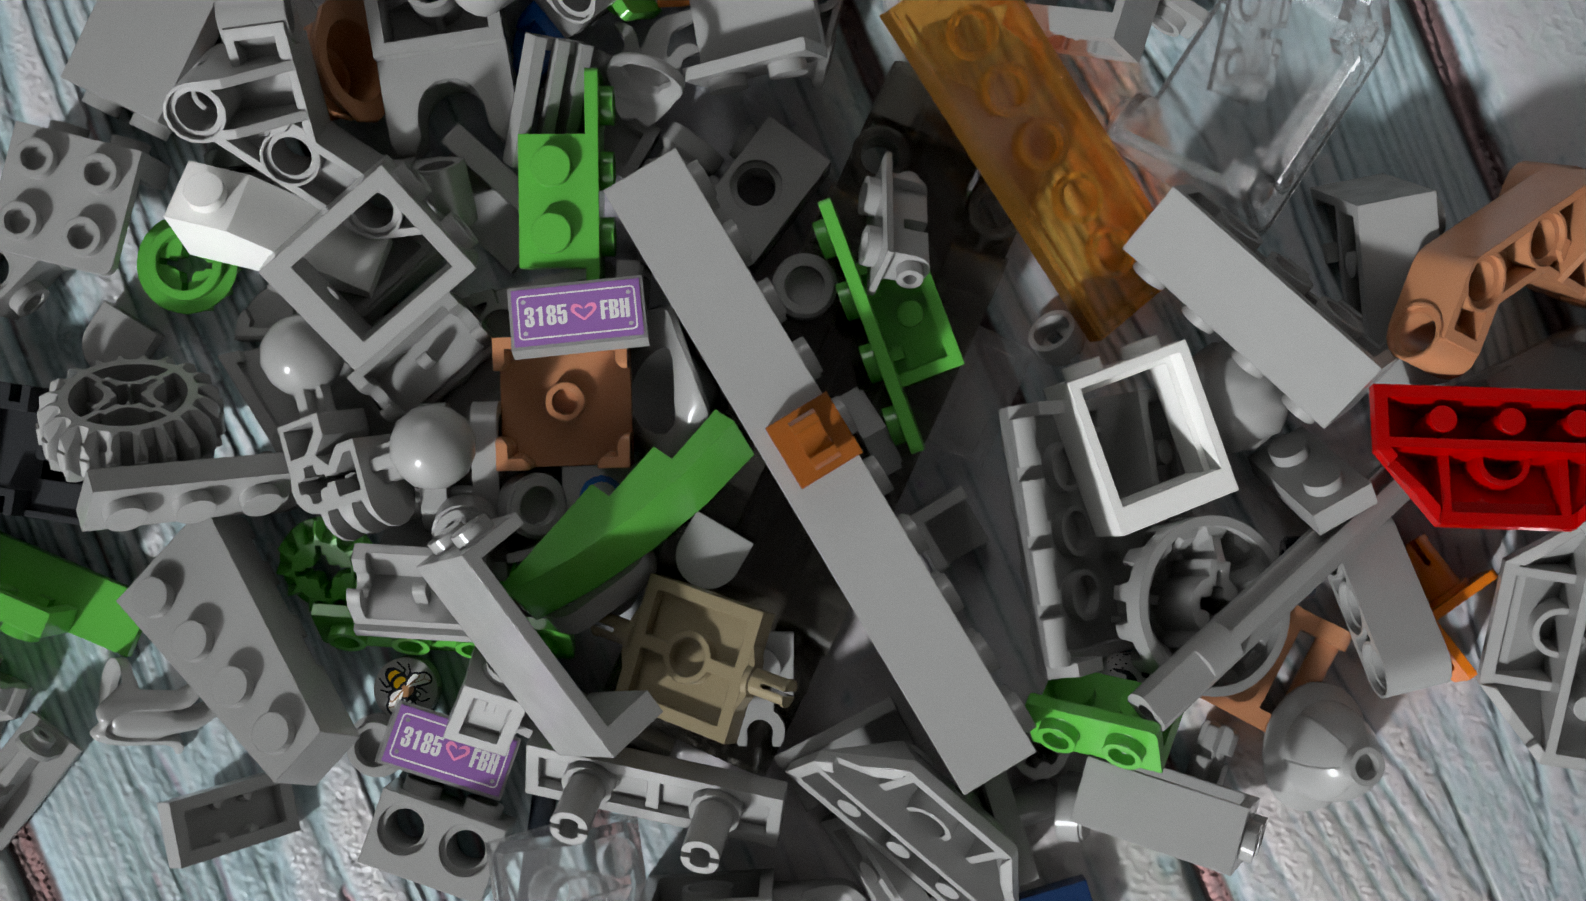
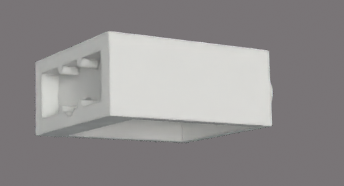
[1043,334,1239,537]

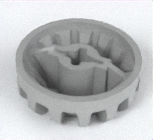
[1113,515,1290,697]

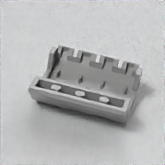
[998,389,1193,680]

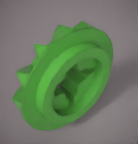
[137,219,243,315]
[276,516,373,612]

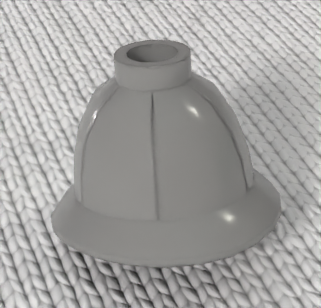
[1262,682,1385,811]

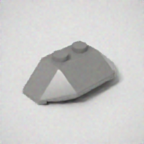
[1476,521,1586,771]
[785,741,1019,901]

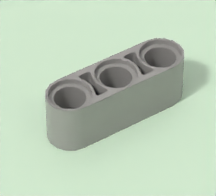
[1328,517,1452,699]

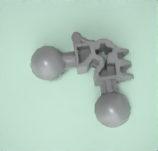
[260,314,476,541]

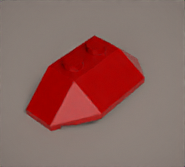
[1369,383,1586,532]

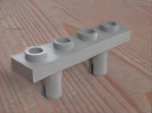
[525,728,788,874]

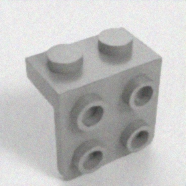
[0,120,171,276]

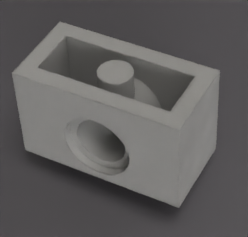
[709,115,831,273]

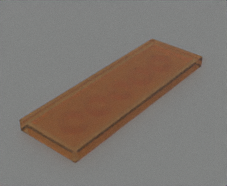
[879,0,1161,342]

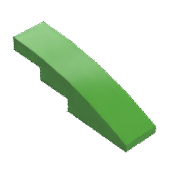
[502,409,754,620]

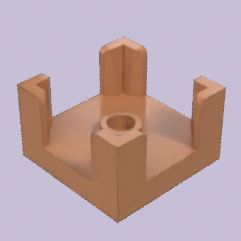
[492,337,634,471]

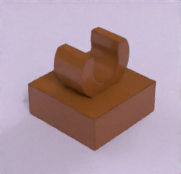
[765,391,863,489]

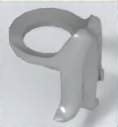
[606,9,699,128]
[90,657,217,754]

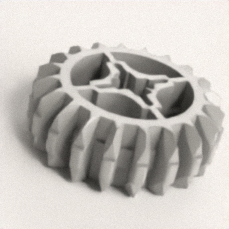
[35,354,225,483]

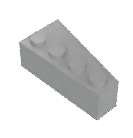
[1122,183,1399,429]
[116,515,360,786]

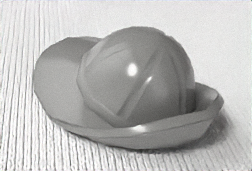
[631,305,721,458]

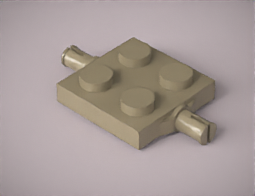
[591,573,797,744]

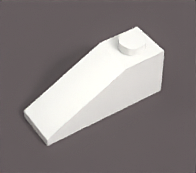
[163,161,393,298]

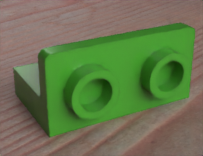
[1024,672,1184,773]

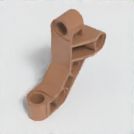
[1386,161,1586,380]

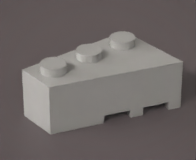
[1310,173,1450,393]

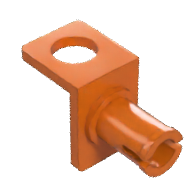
[1405,533,1499,682]

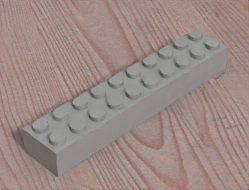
[603,148,1037,795]

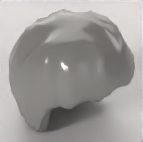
[1192,340,1289,453]

